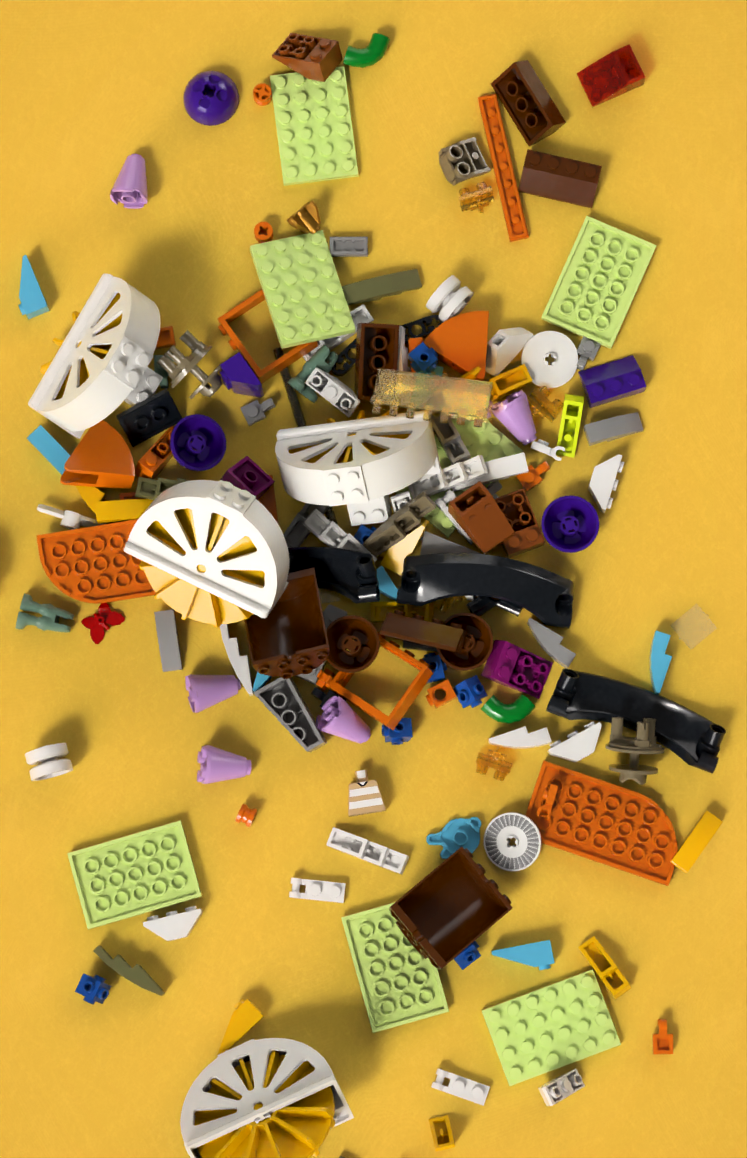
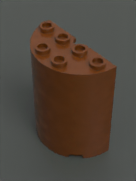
[244,568,330,679]
[389,847,513,969]

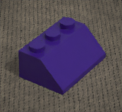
[220,352,264,398]
[578,355,646,408]

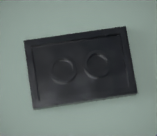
[116,388,183,447]

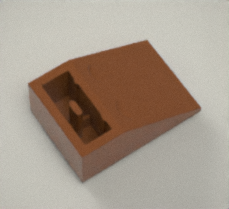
[272,33,343,82]
[448,481,515,554]
[495,488,545,558]

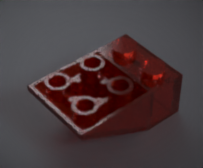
[577,44,646,107]

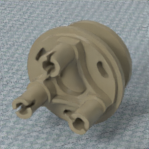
[157,330,222,399]
[605,717,665,785]

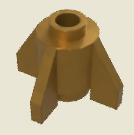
[287,201,321,234]

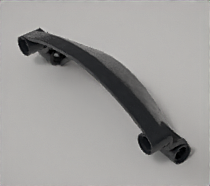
[288,547,380,604]
[396,553,574,629]
[546,668,726,774]

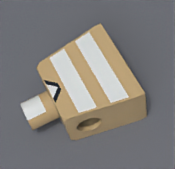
[348,770,386,817]

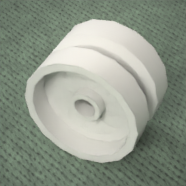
[426,275,473,322]
[25,743,73,781]

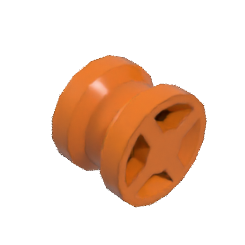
[253,83,272,106]
[254,222,273,243]
[235,804,258,827]

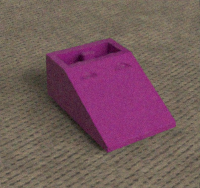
[481,640,553,699]

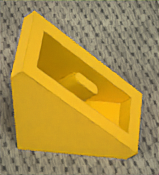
[429,1115,455,1151]

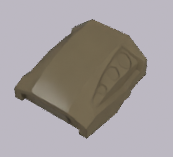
[438,137,491,185]

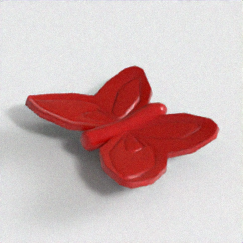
[81,603,125,644]

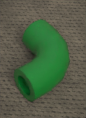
[343,33,390,68]
[481,694,535,724]

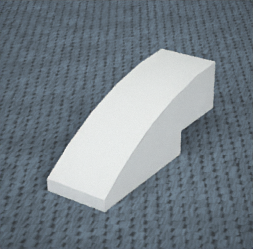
[488,726,552,749]

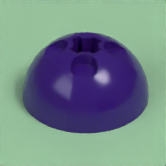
[183,71,239,126]
[170,414,226,471]
[541,496,599,553]

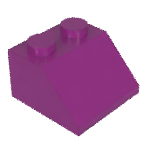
[220,456,275,500]

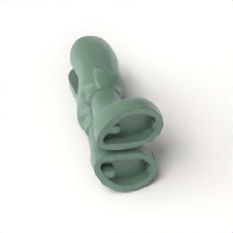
[287,345,339,403]
[16,593,74,633]

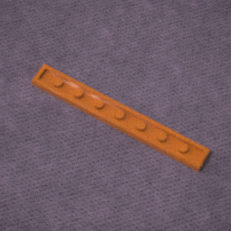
[478,94,529,242]

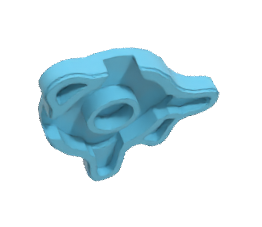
[426,817,481,859]

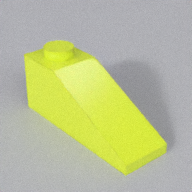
[556,394,584,457]

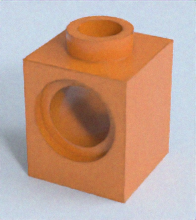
[425,679,457,709]

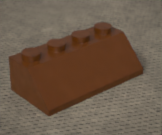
[491,60,566,146]
[518,149,602,208]
[354,323,399,402]
[379,610,466,653]

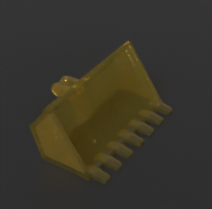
[370,368,494,428]

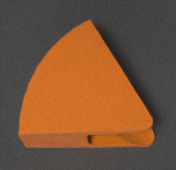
[424,311,489,386]
[60,420,135,489]

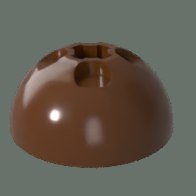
[436,613,494,671]
[326,615,380,673]

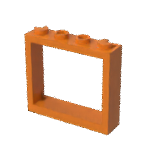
[218,289,318,384]
[328,632,433,730]

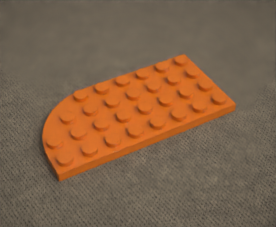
[36,519,156,604]
[525,761,677,886]

